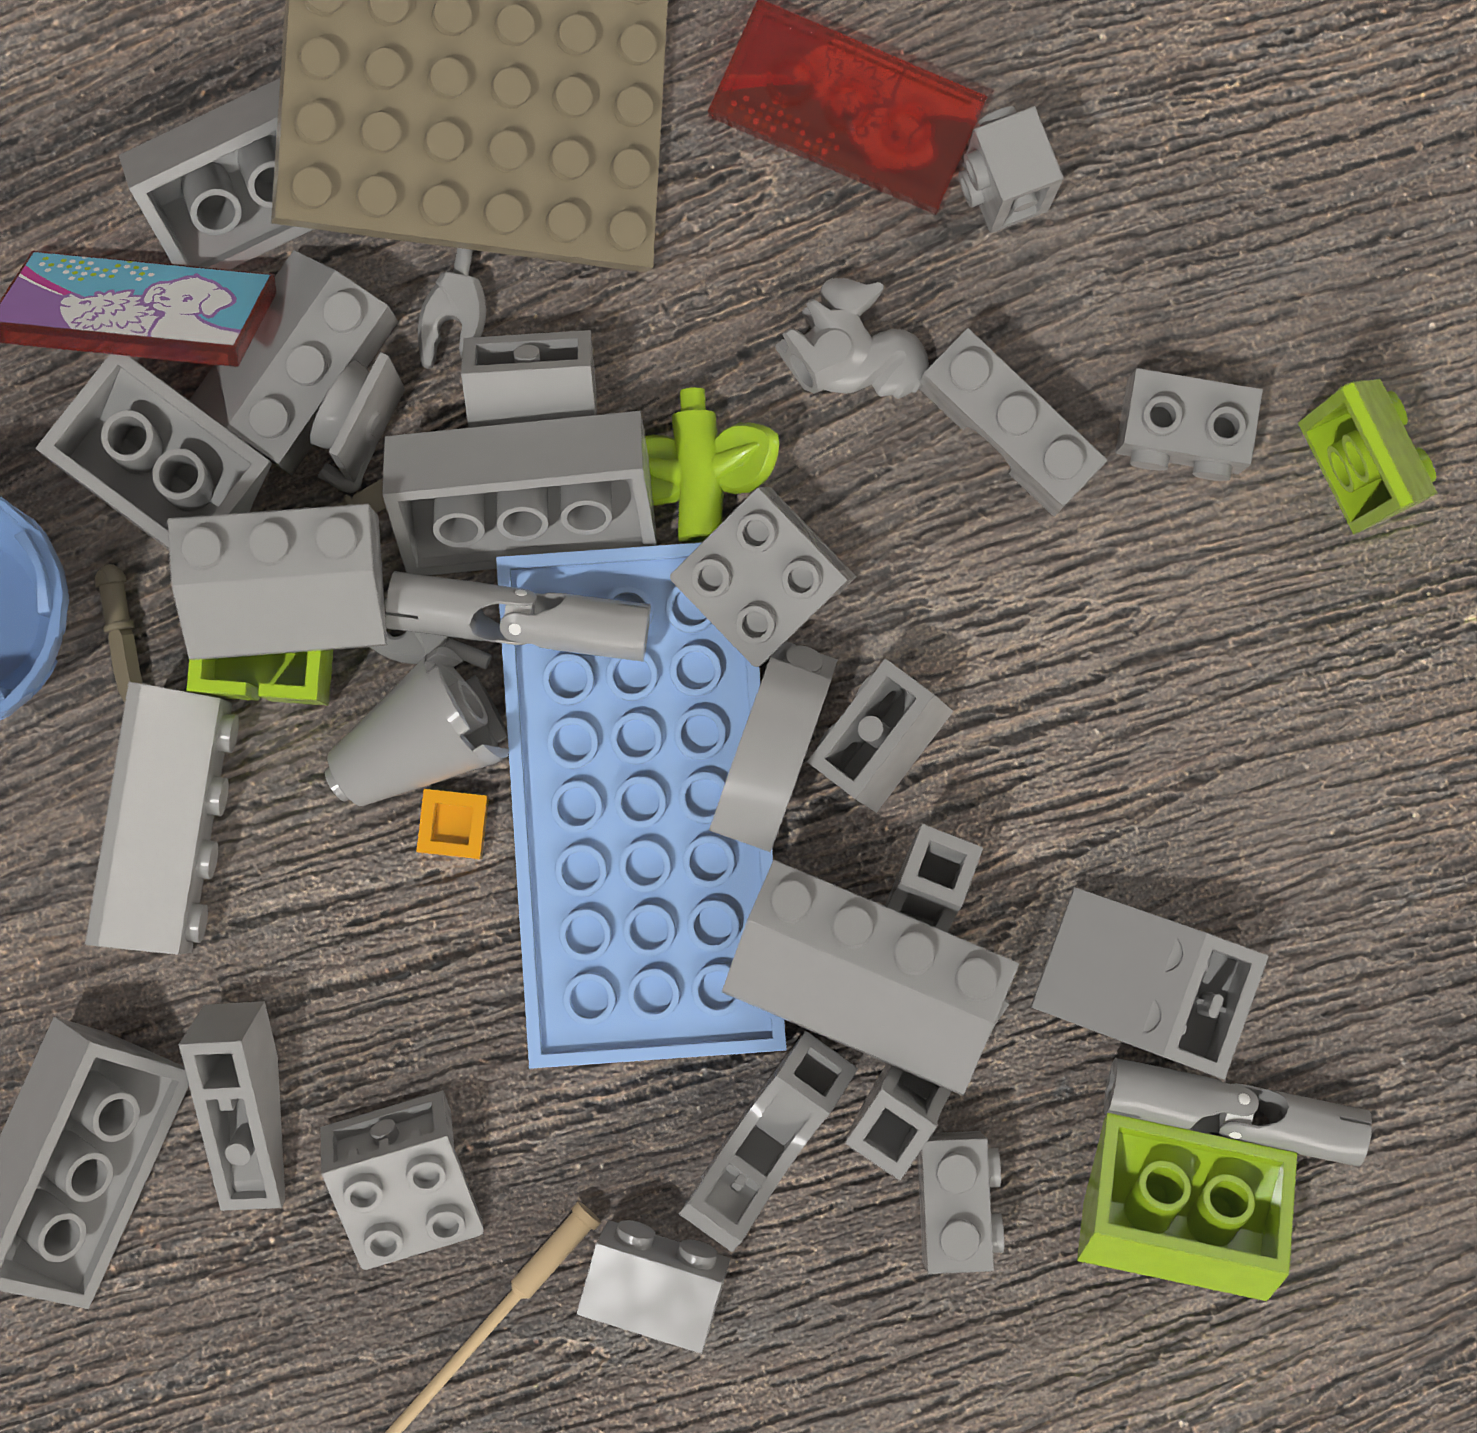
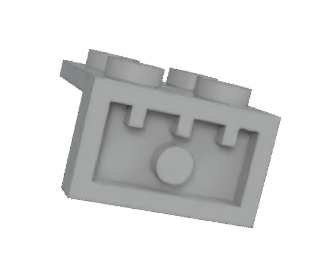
[670,486,857,667]
[320,1090,484,1270]

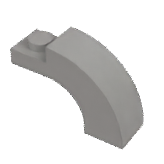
[709,641,838,852]
[884,824,983,933]
[845,998,1009,1180]
[679,1031,858,1252]

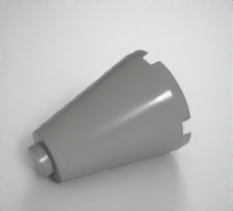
[325,646,509,806]

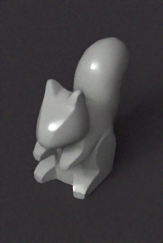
[776,278,929,399]

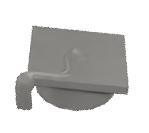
[310,352,405,494]

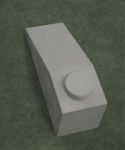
[179,1001,285,1211]

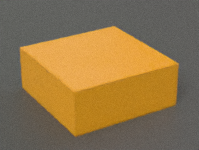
[416,789,489,859]

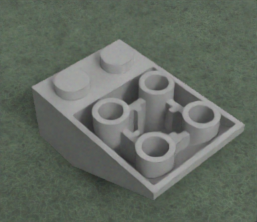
[1030,887,1269,1080]

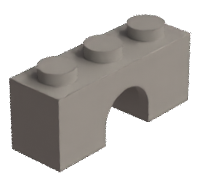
[920,328,1108,517]

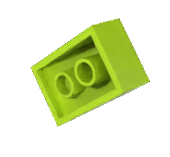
[1298,379,1438,535]

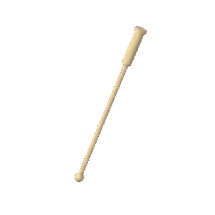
[385,1201,602,1433]

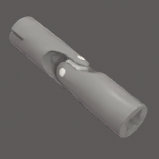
[386,571,651,662]
[1104,1058,1372,1167]

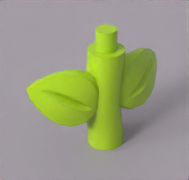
[645,387,779,543]

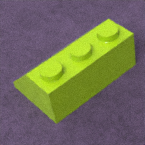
[1077,1113,1297,1301]

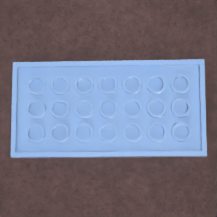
[496,543,786,1069]

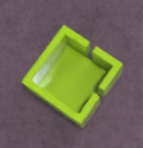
[186,650,333,706]

